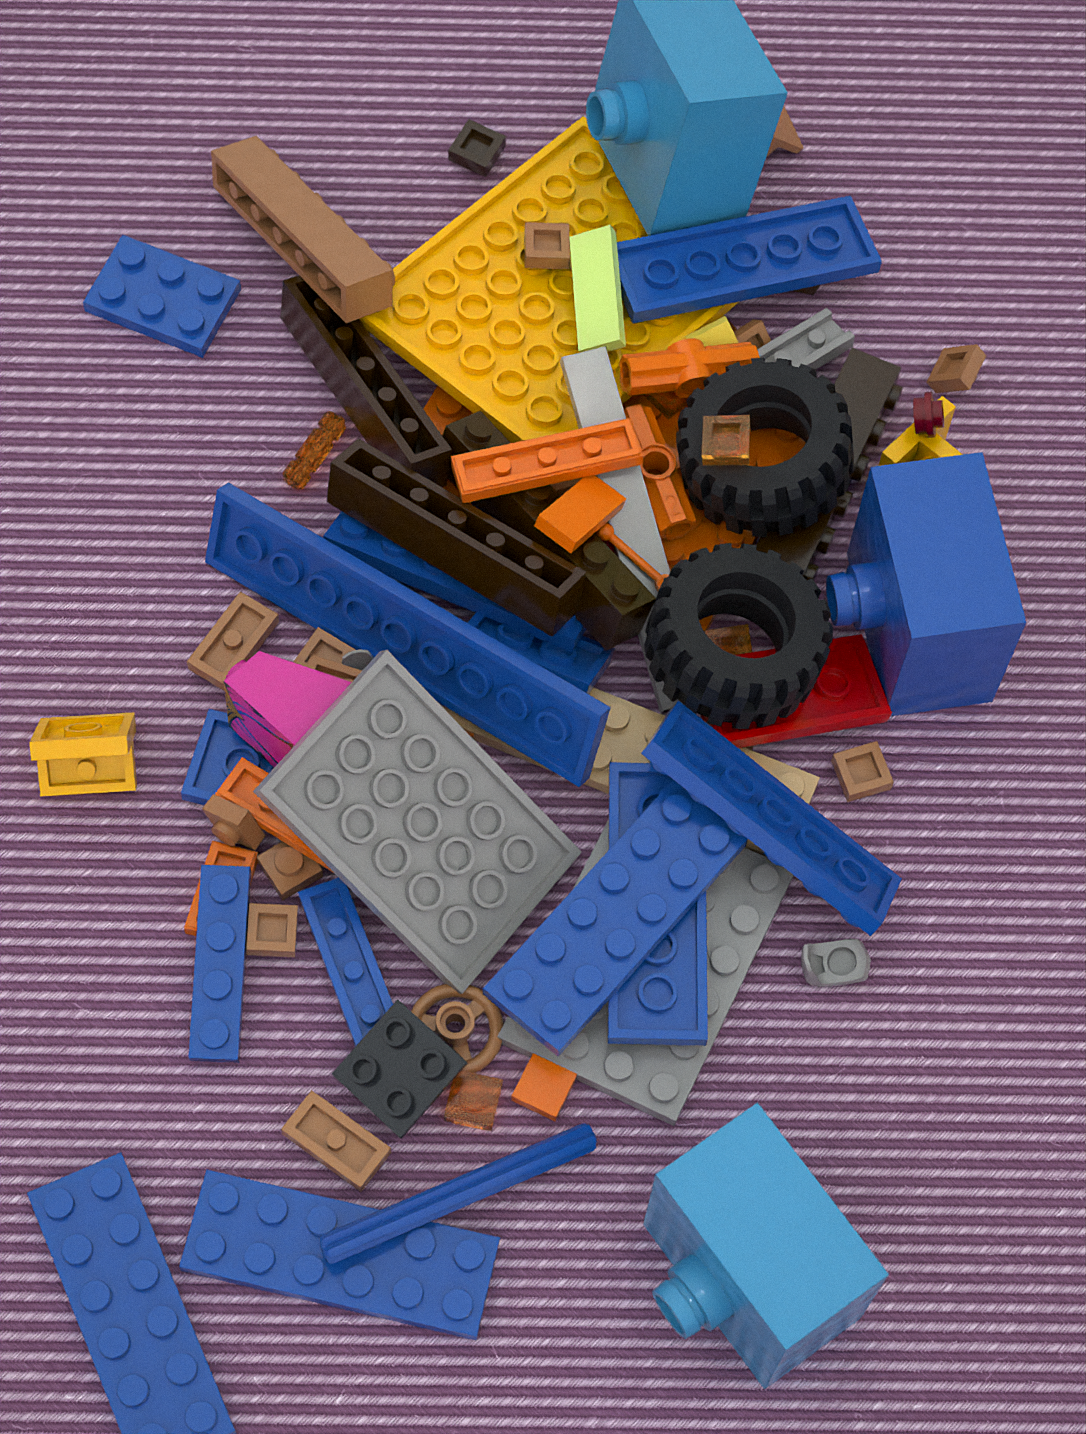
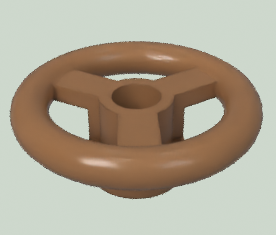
[411,984,504,1077]

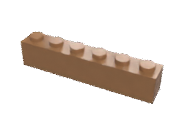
[211,136,395,323]

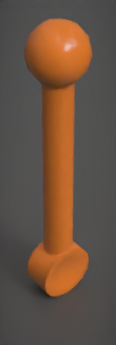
[596,523,669,591]

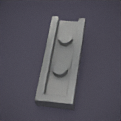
[757,308,855,370]

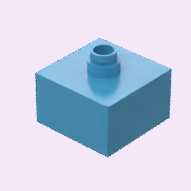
[586,0,788,236]
[643,1102,889,1390]

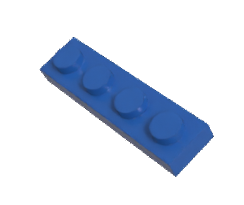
[188,865,251,1063]
[298,877,393,1047]

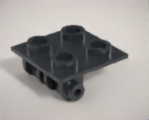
[332,999,468,1139]

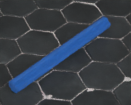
[319,1123,597,1264]

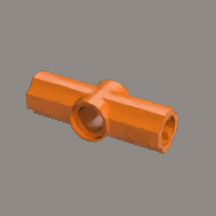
[619,338,760,398]
[624,404,697,541]

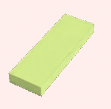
[569,225,626,352]

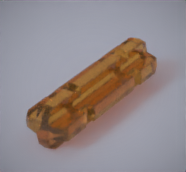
[282,411,346,490]

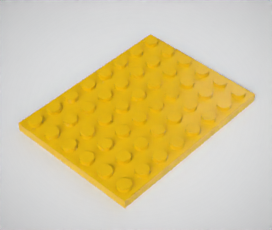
[359,116,738,443]

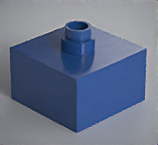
[826,452,1027,717]

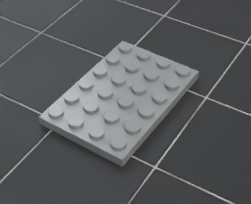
[253,650,582,994]
[497,821,794,1126]

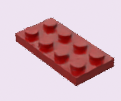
[701,634,892,748]

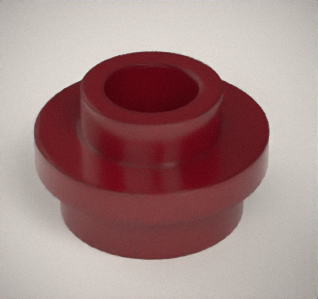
[913,392,944,438]

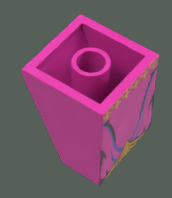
[224,651,352,768]

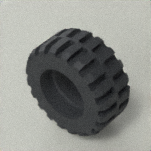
[676,357,854,537]
[644,543,833,729]

